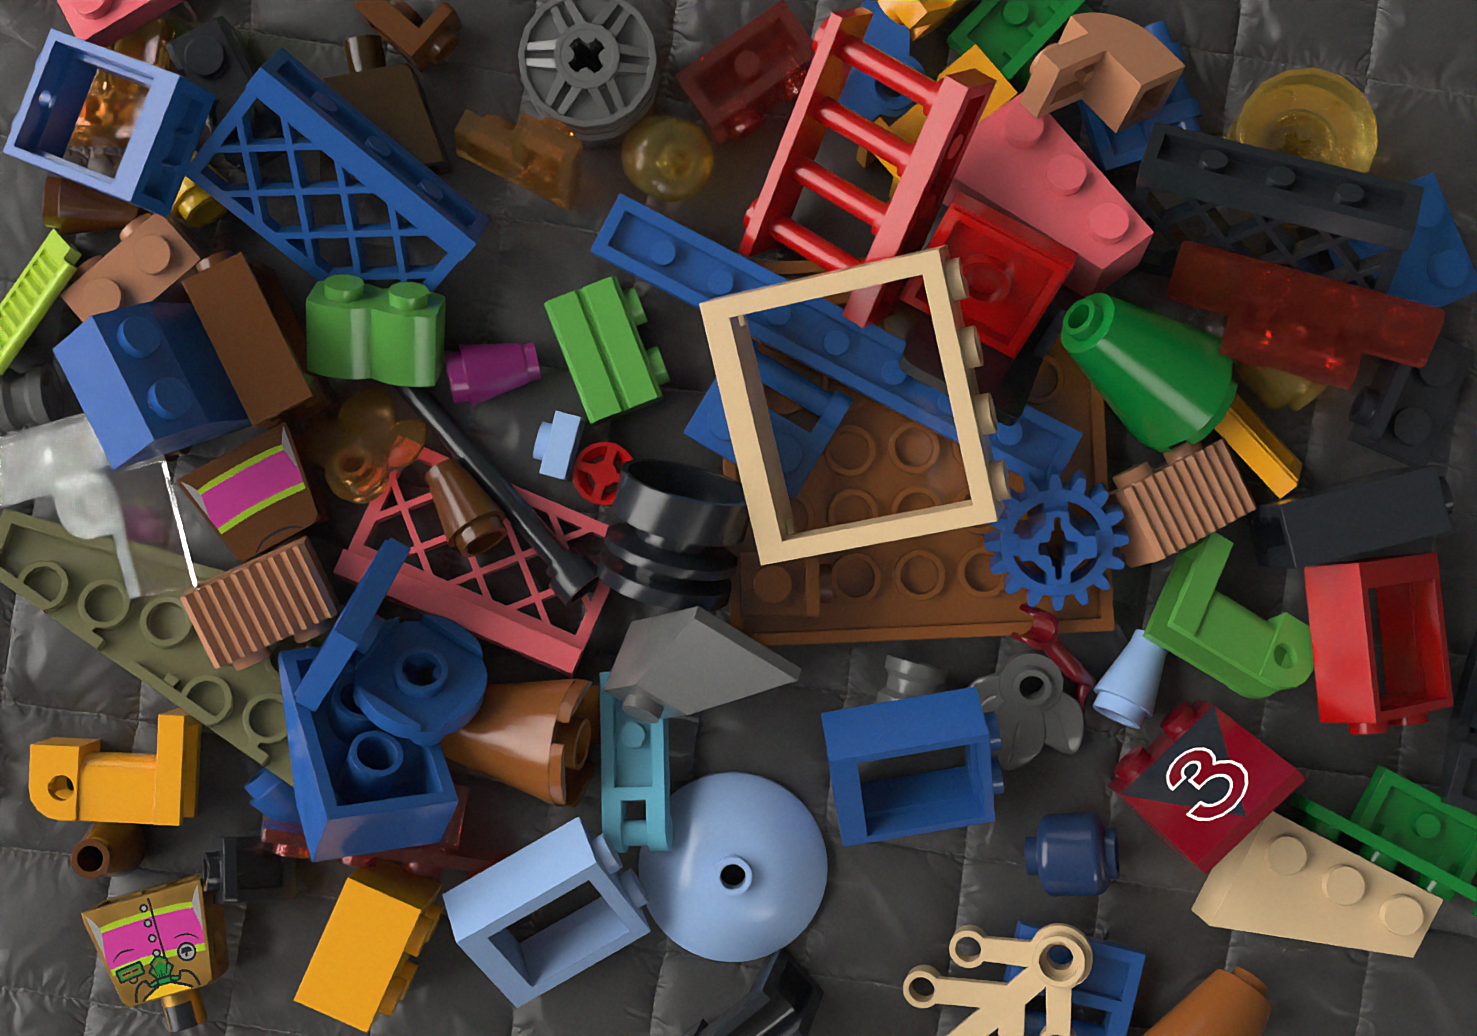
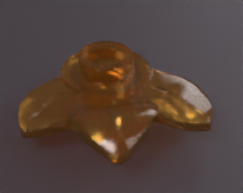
[303,386,427,503]

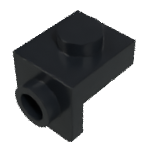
[202,834,296,904]

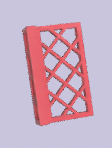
[333,437,611,679]

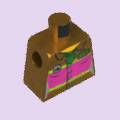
[81,872,229,1032]

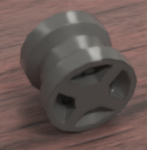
[0,363,64,432]
[875,654,948,704]

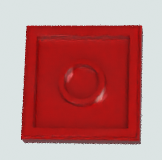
[898,190,1079,359]

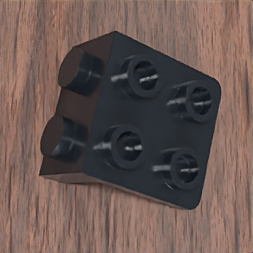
[898,289,1078,426]

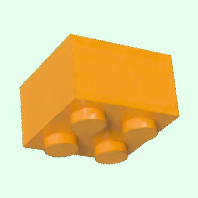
[294,854,444,1033]

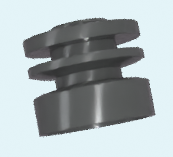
[518,0,661,149]

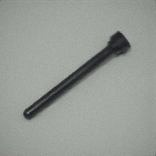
[391,384,601,606]

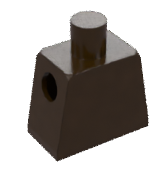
[320,35,452,195]

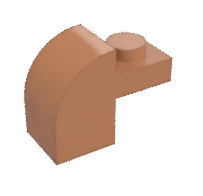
[1019,12,1186,133]

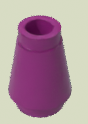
[443,342,541,407]

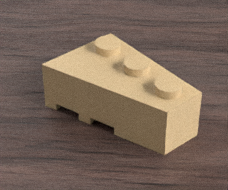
[1191,811,1443,958]

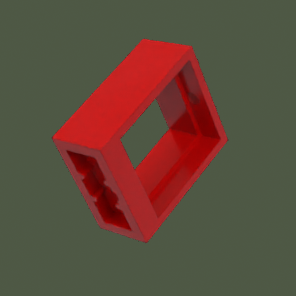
[1304,552,1454,734]

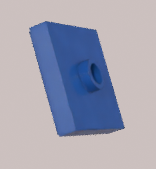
[294,537,411,712]

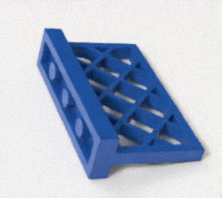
[185,47,491,292]

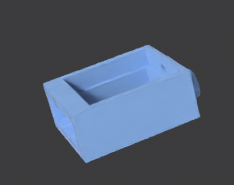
[442,816,651,1008]

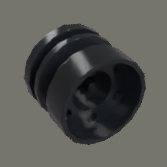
[597,459,750,611]

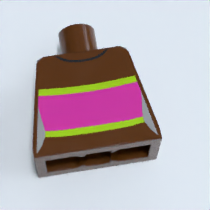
[177,421,332,566]

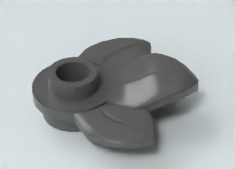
[967,650,1084,771]

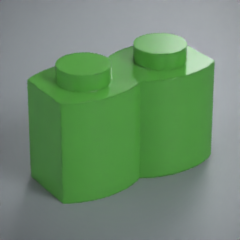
[306,274,445,387]

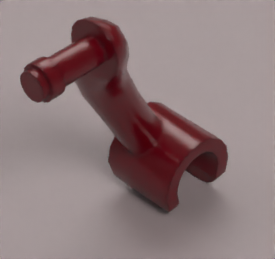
[1011,603,1097,714]

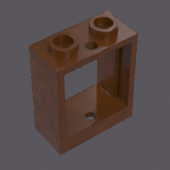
[181,250,340,429]

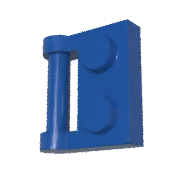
[683,339,853,499]
[994,919,1146,1036]

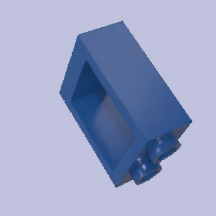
[3,28,216,218]
[821,687,1004,847]

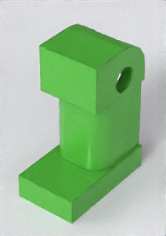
[1142,532,1314,699]

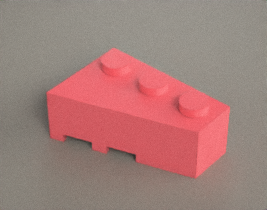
[943,92,1154,298]

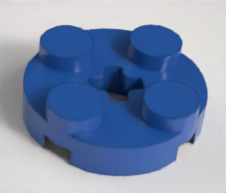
[353,614,487,746]

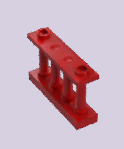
[738,7,997,328]

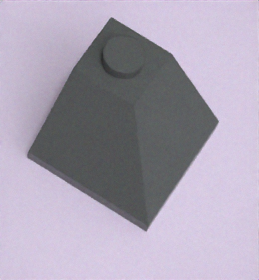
[603,606,802,723]

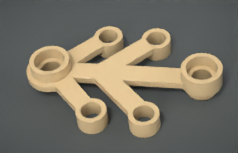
[903,923,1093,1036]

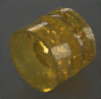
[1224,68,1378,228]

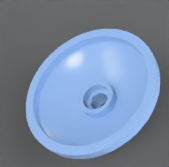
[638,771,828,962]

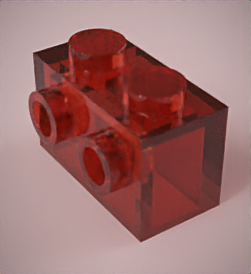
[675,0,815,145]

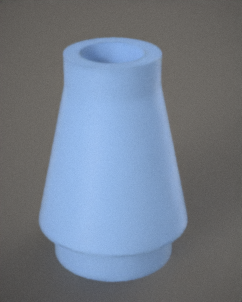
[1092,629,1168,729]

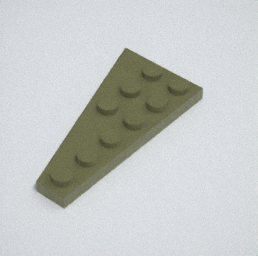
[0,508,344,787]

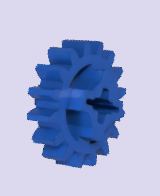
[984,466,1129,611]

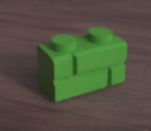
[544,276,671,426]

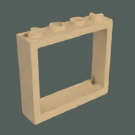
[699,245,1012,565]

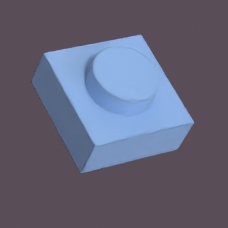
[533,411,586,481]

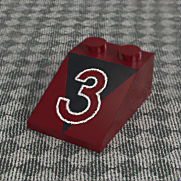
[1108,699,1306,875]

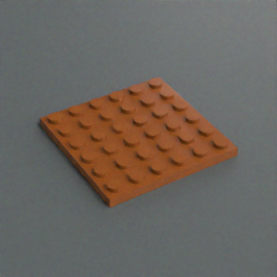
[723,258,1114,646]

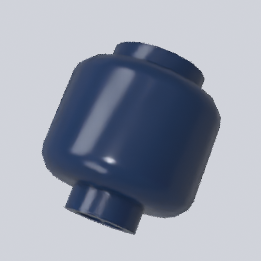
[1024,813,1120,897]

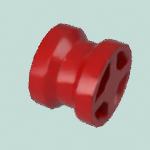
[572,441,634,506]

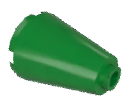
[1061,293,1238,453]

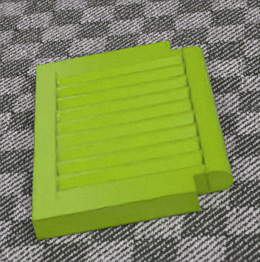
[0,229,82,376]

